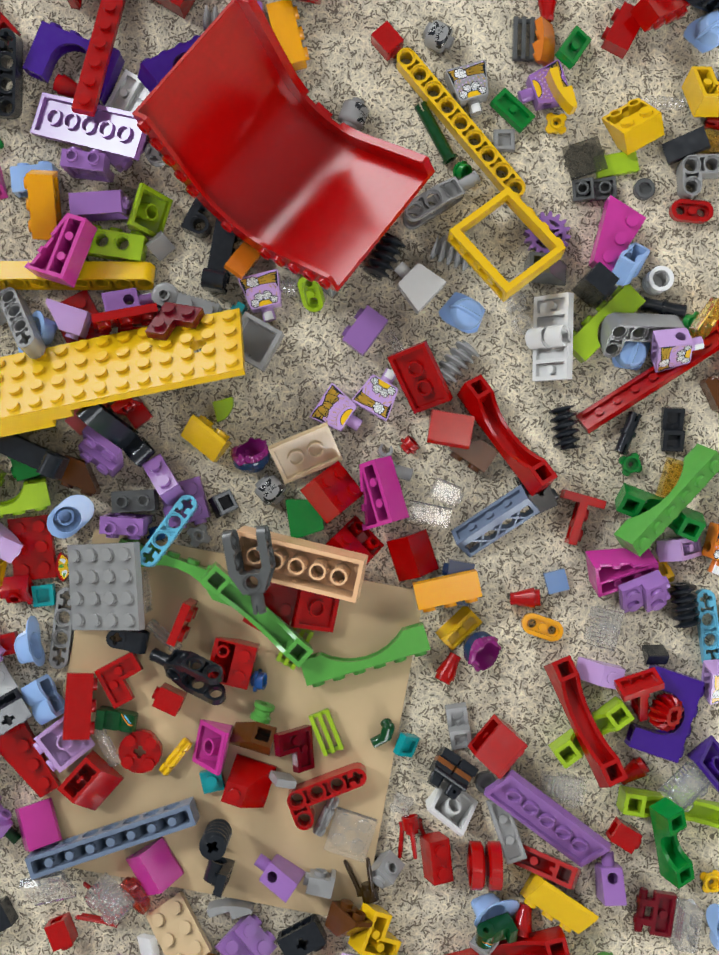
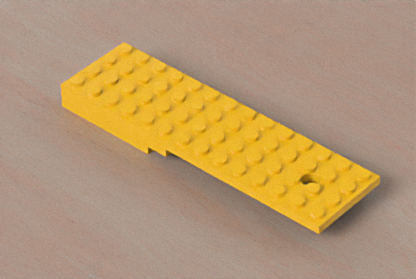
[0,308,246,437]

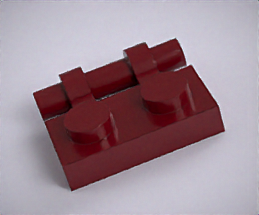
[633,887,677,938]

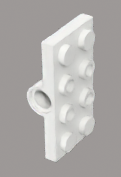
[105,69,150,112]
[525,292,574,382]

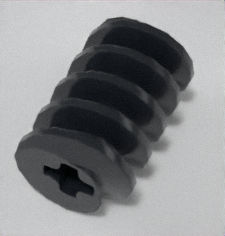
[363,233,406,281]
[549,405,581,450]
[669,582,701,628]
[199,819,232,861]

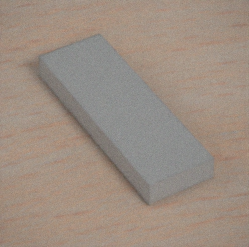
[486,799,527,865]

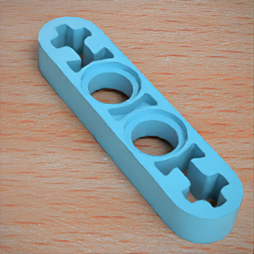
[140,495,198,567]
[694,589,719,664]

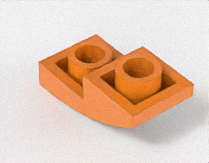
[532,16,555,67]
[224,242,261,280]

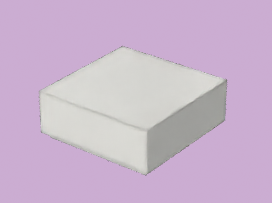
[137,933,160,955]

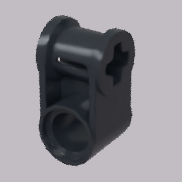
[106,630,150,654]

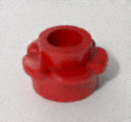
[400,435,420,455]

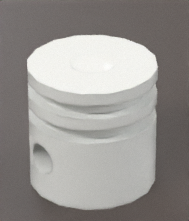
[642,266,674,296]

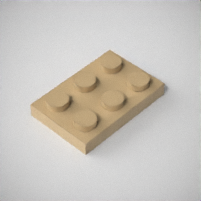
[268,422,343,484]
[146,892,213,955]

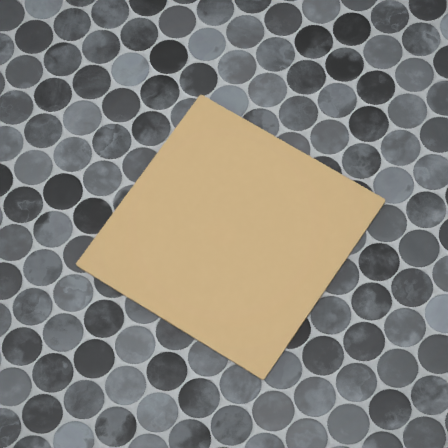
[43,530,421,916]

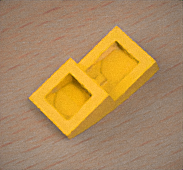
[545,67,578,115]

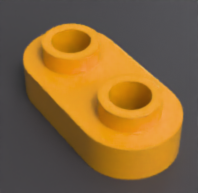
[521,612,563,642]

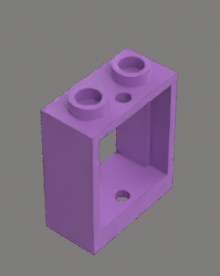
[68,190,134,222]

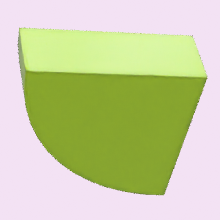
[212,397,234,423]

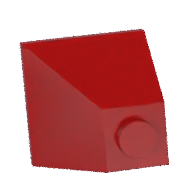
[221,753,277,808]

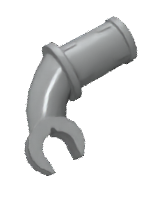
[377,443,413,481]

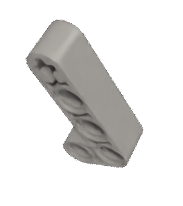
[676,154,719,199]
[0,287,46,359]
[598,312,686,358]

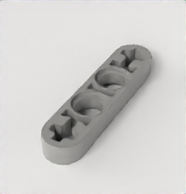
[49,586,74,669]

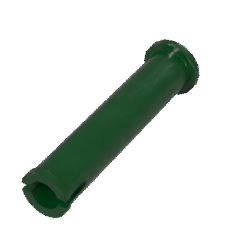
[414,101,458,165]

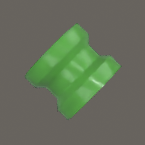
[250,700,275,724]

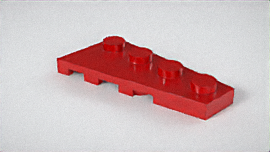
[0,721,61,798]

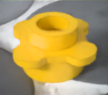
[545,113,567,135]
[699,870,719,893]

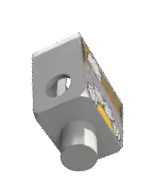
[444,59,489,117]

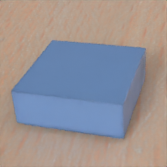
[543,568,570,595]

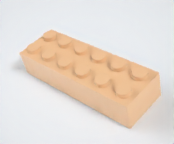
[237,525,368,603]

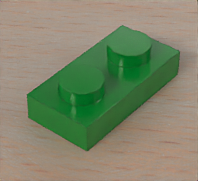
[554,25,592,70]
[489,88,536,134]

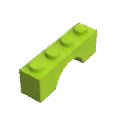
[573,284,646,363]
[0,476,51,518]
[548,696,635,769]

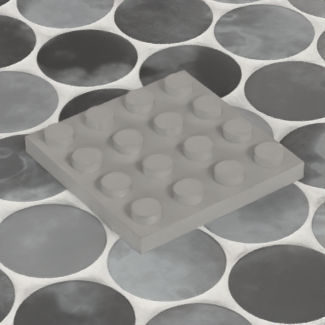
[67,542,145,631]

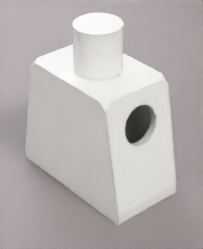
[394,262,446,314]

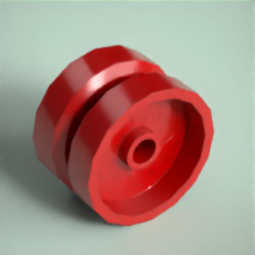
[467,841,503,891]

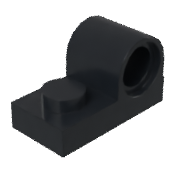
[181,198,212,239]
[203,857,235,898]

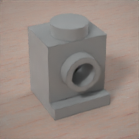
[303,868,336,899]

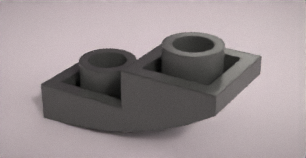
[572,176,618,202]

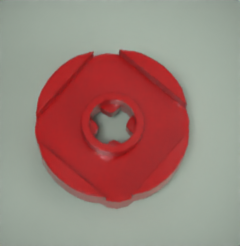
[118,729,163,773]

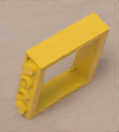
[447,186,566,302]

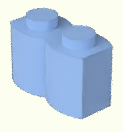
[612,242,650,286]
[21,674,65,726]

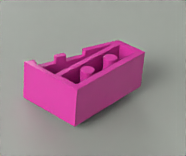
[588,195,646,272]
[24,213,97,288]
[359,456,409,531]
[585,548,659,597]

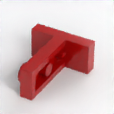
[110,396,154,429]
[560,489,607,546]
[614,667,665,722]

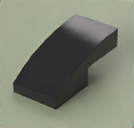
[660,407,686,452]

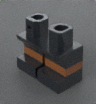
[427,747,479,800]

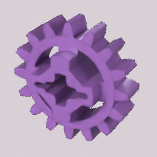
[523,211,571,253]

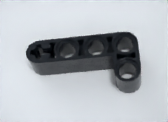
[0,28,23,120]
[201,218,238,295]
[76,404,156,467]
[0,434,70,479]

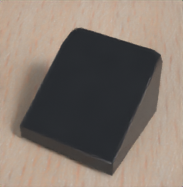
[208,489,239,518]
[642,645,669,665]

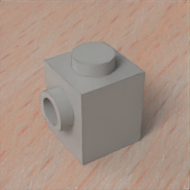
[371,850,405,889]

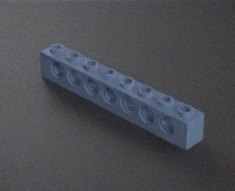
[25,796,200,880]

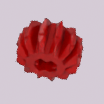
[647,693,684,732]

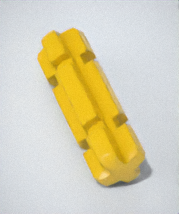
[159,737,193,776]

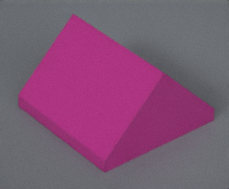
[192,719,233,776]
[15,798,62,852]
[126,836,184,896]

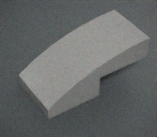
[445,702,472,750]
[207,898,254,920]

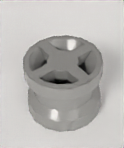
[145,143,166,167]

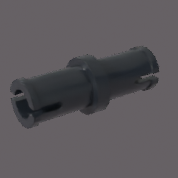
[641,297,687,318]
[614,411,642,455]

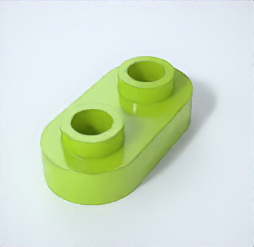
[297,274,325,312]

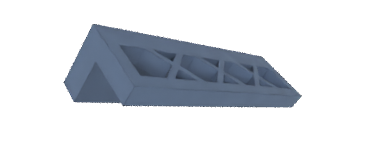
[451,485,540,557]

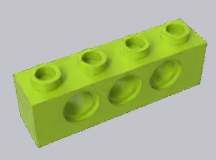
[87,224,149,262]

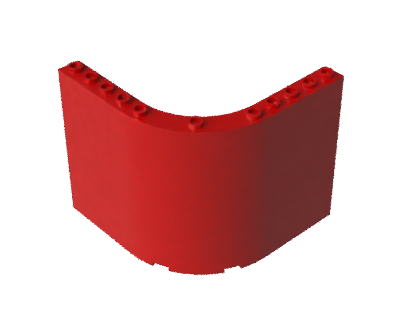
[132,0,435,292]

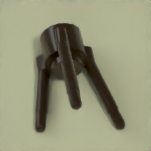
[343,856,379,904]

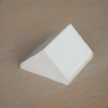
[425,780,478,837]

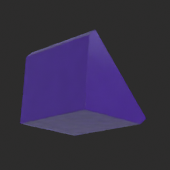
[686,735,719,793]

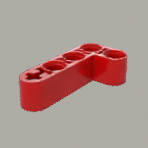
[287,762,367,830]

